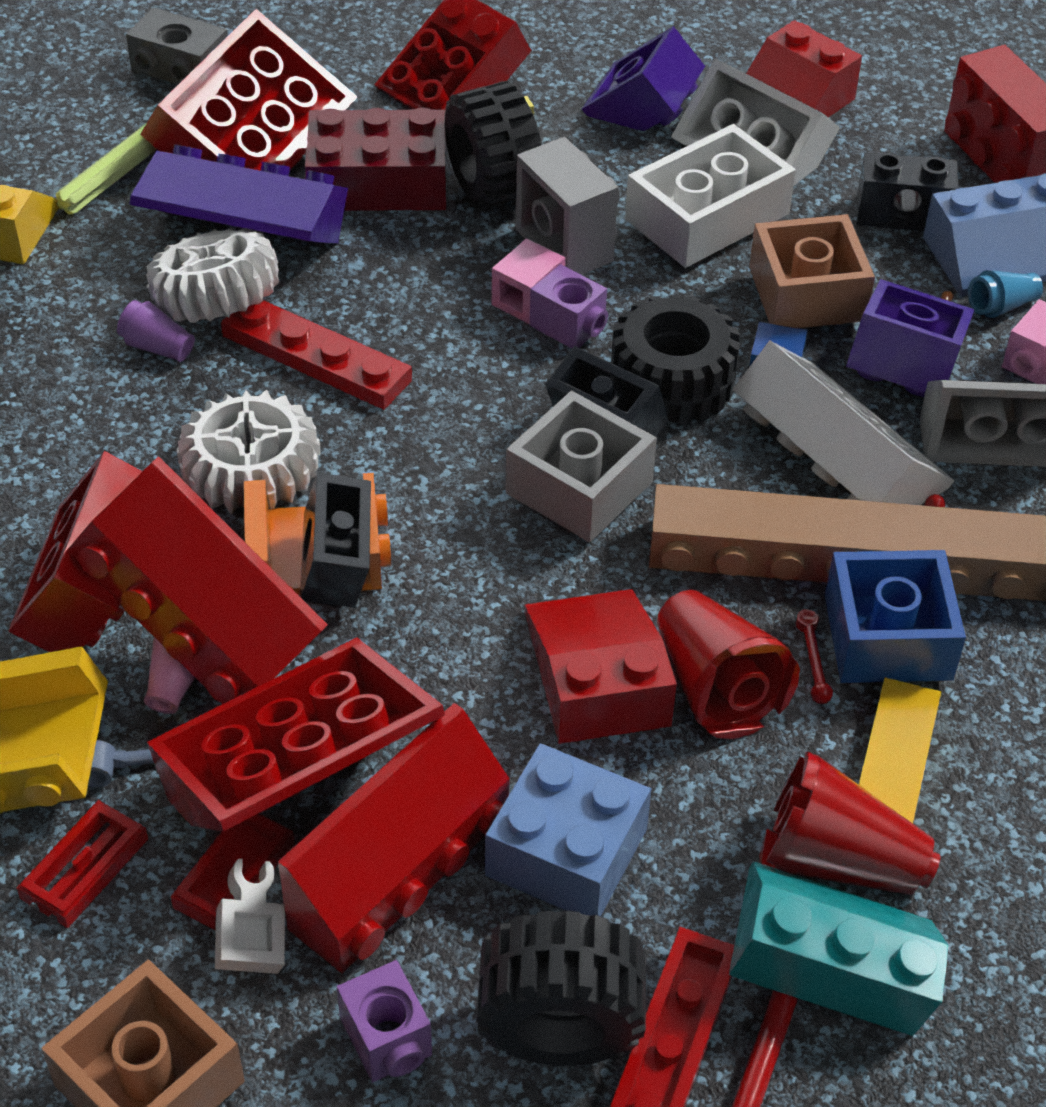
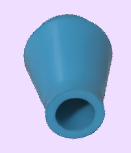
[968,270,1043,318]

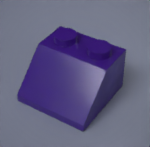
[581,26,705,131]
[846,279,975,397]

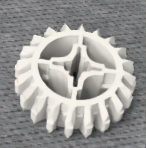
[146,227,279,323]
[177,390,321,514]

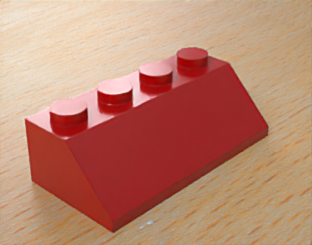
[66,456,328,704]
[278,703,510,973]

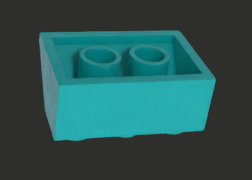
[729,861,949,1036]

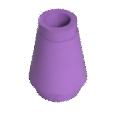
[117,300,195,362]

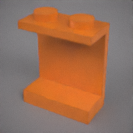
[244,473,391,595]

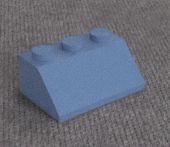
[923,174,1046,297]

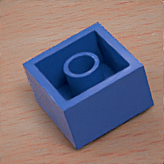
[825,550,966,683]

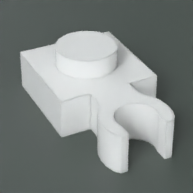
[215,859,285,974]

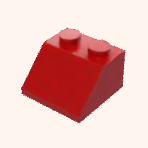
[746,20,862,118]

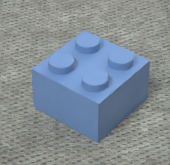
[485,743,652,917]

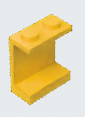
[0,646,108,814]

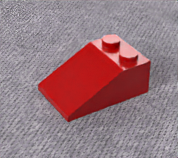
[524,589,677,744]

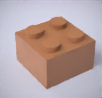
[749,214,875,328]
[41,959,245,1107]

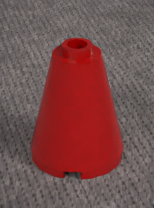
[657,590,800,739]
[759,751,940,895]

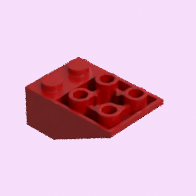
[374,0,532,112]

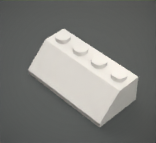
[732,340,955,505]

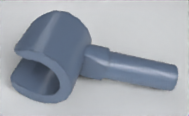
[88,740,154,787]

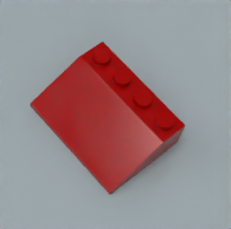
[140,9,357,171]
[147,637,445,832]

